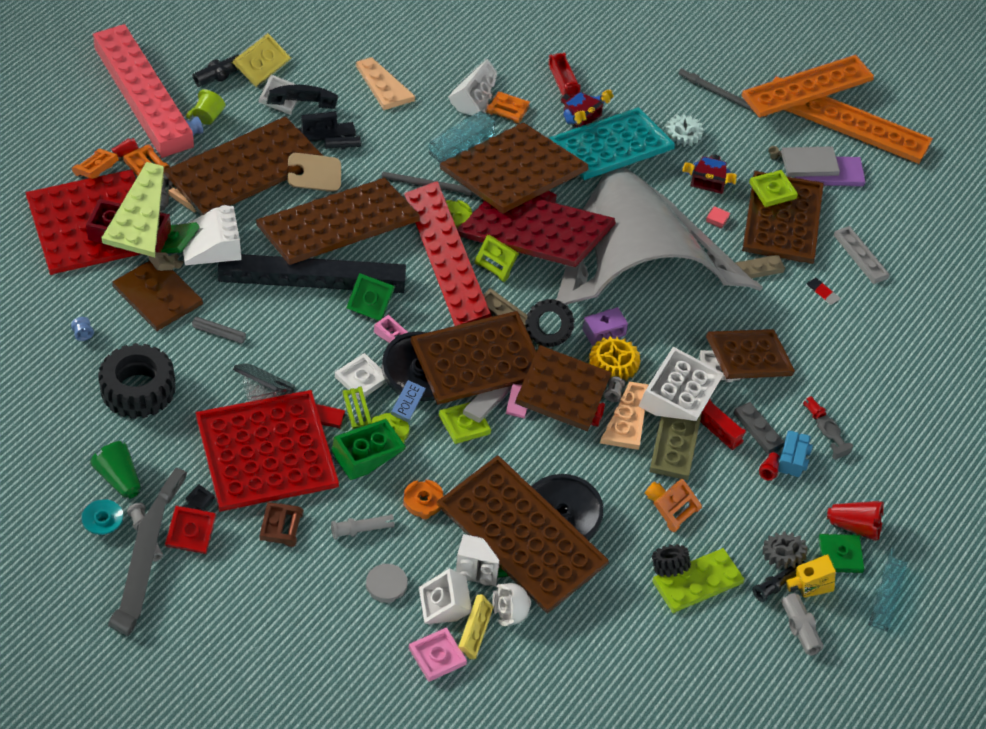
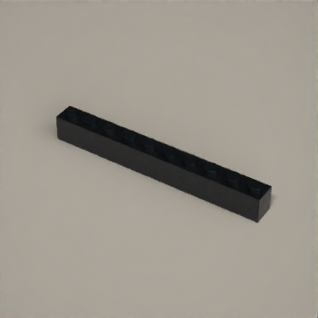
[217,254,406,293]

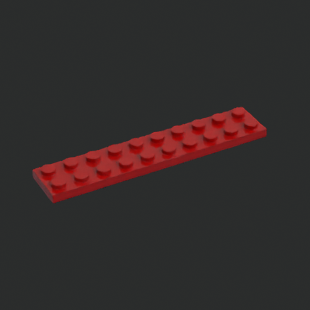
[404,181,491,326]

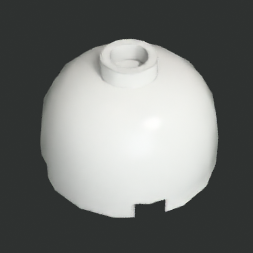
[492,583,531,626]

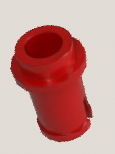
[803,396,827,419]

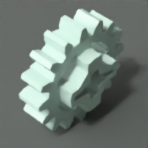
[665,115,703,147]

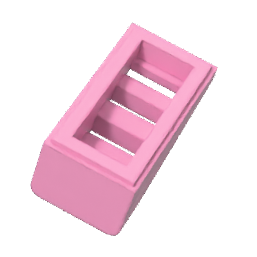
[374,315,408,343]

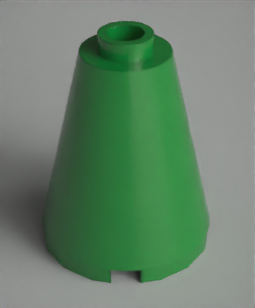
[90,441,141,499]

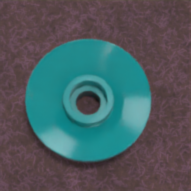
[81,499,123,535]

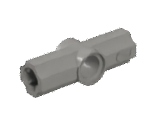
[782,593,824,656]

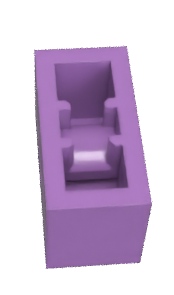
[583,307,628,346]

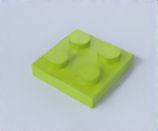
[749,170,798,207]
[439,402,491,444]

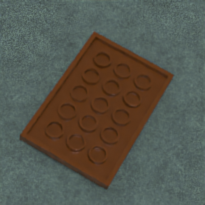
[742,171,824,264]
[411,311,536,405]

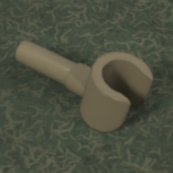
[769,146,782,160]

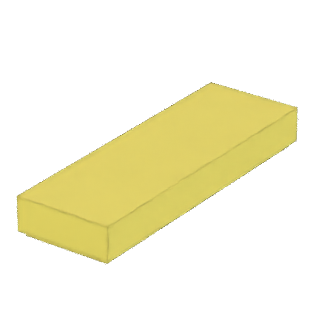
[458,594,494,659]

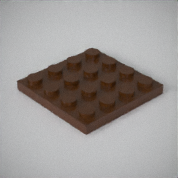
[515,345,612,432]

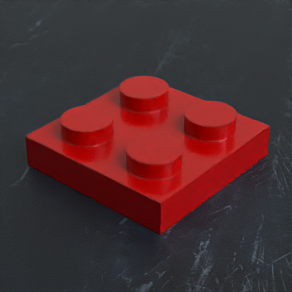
[165,505,216,554]

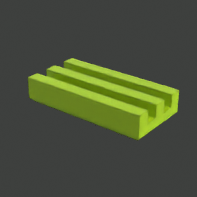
[342,386,372,429]

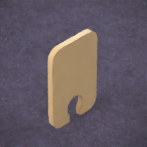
[288,153,341,192]

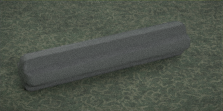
[192,317,246,343]

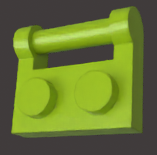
[474,235,519,282]

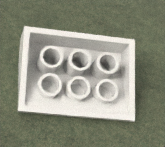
[183,205,241,265]
[638,347,724,421]

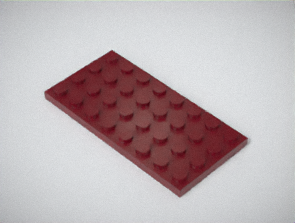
[457,198,616,268]

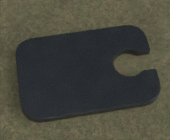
[233,363,295,392]

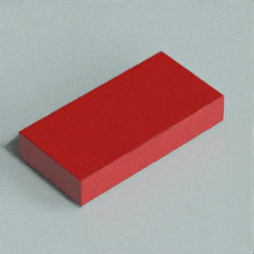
[316,404,345,429]

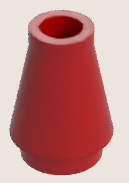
[112,138,139,157]
[759,453,780,481]

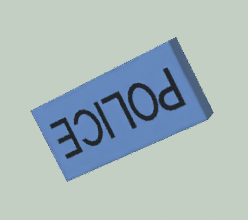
[391,380,426,423]

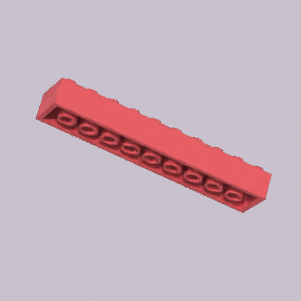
[93,24,194,158]

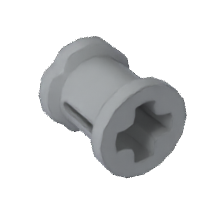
[604,377,625,402]

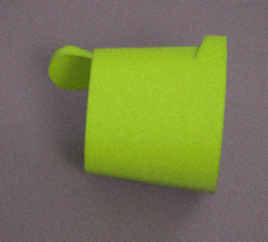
[186,89,226,125]

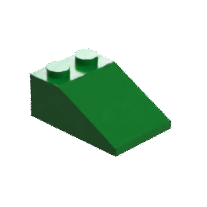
[331,419,406,480]

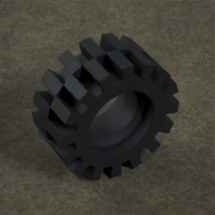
[652,544,691,577]

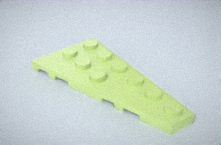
[102,162,164,257]

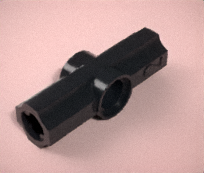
[192,54,239,87]

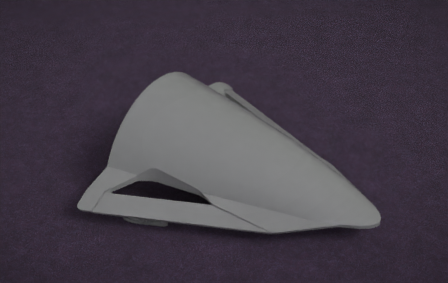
[556,167,763,305]

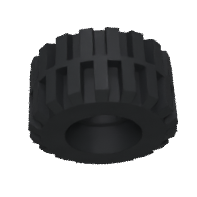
[525,299,575,347]

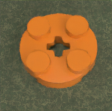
[403,480,443,519]

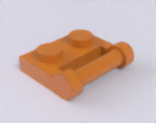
[486,91,530,124]
[123,145,170,176]
[72,149,119,179]
[653,479,702,532]

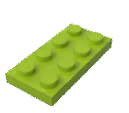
[652,548,745,613]

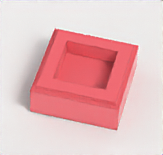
[706,206,730,228]

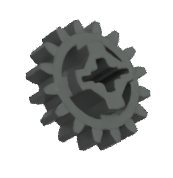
[763,531,808,569]

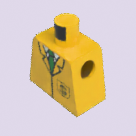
[786,555,836,598]

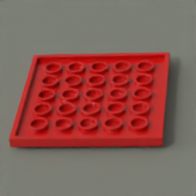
[25,169,141,275]
[195,390,339,512]

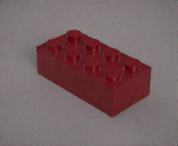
[86,199,171,253]

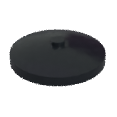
[382,331,435,401]
[531,474,603,541]

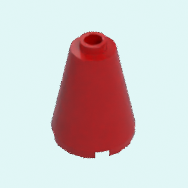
[827,501,884,541]

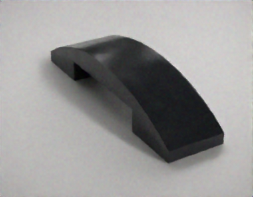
[267,84,338,109]

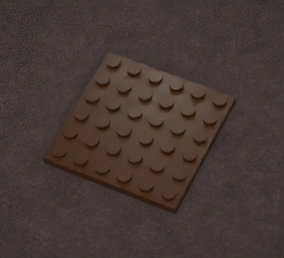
[440,122,589,213]

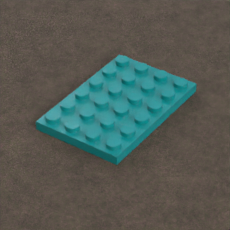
[549,107,675,180]

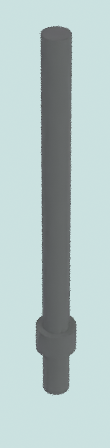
[678,68,768,118]
[381,172,478,196]

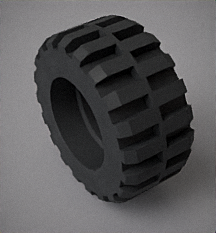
[98,343,176,419]

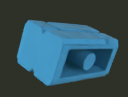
[778,430,813,477]

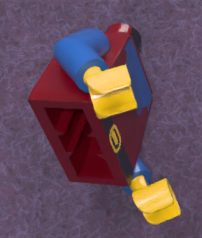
[561,90,614,128]
[682,154,737,194]

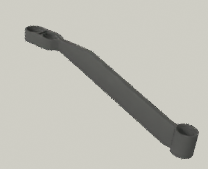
[108,467,187,636]

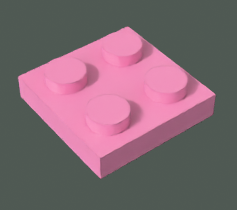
[409,627,467,682]

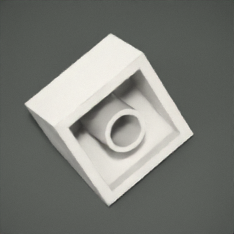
[419,568,472,624]

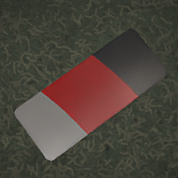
[806,278,840,305]

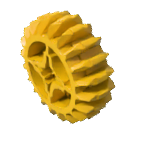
[589,336,641,382]

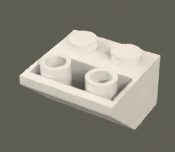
[456,534,499,586]

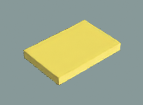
[233,34,291,87]

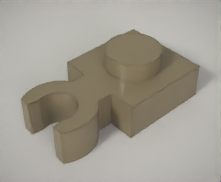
[148,253,184,271]

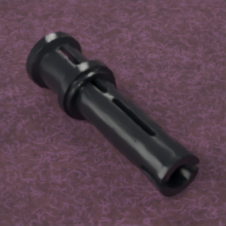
[752,560,805,602]

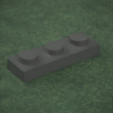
[734,402,784,454]

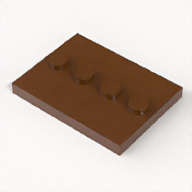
[112,260,203,331]
[706,329,795,379]

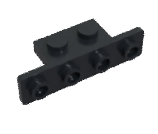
[297,111,356,142]

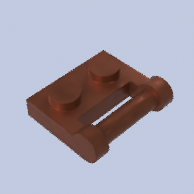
[259,502,304,547]

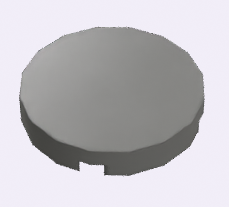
[366,564,407,603]

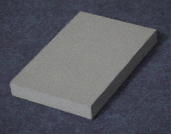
[781,146,840,177]

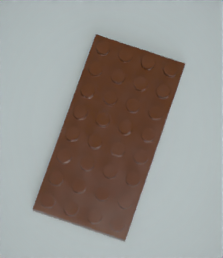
[165,116,323,215]
[256,178,420,265]
[437,455,609,614]

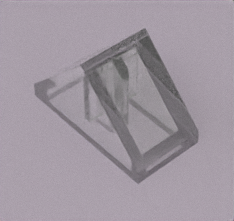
[242,375,278,402]

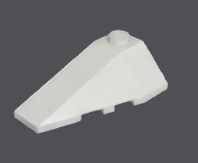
[448,59,497,118]

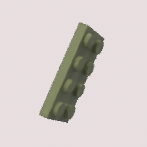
[649,414,701,480]

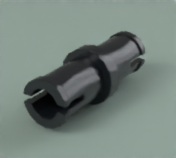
[324,135,361,150]

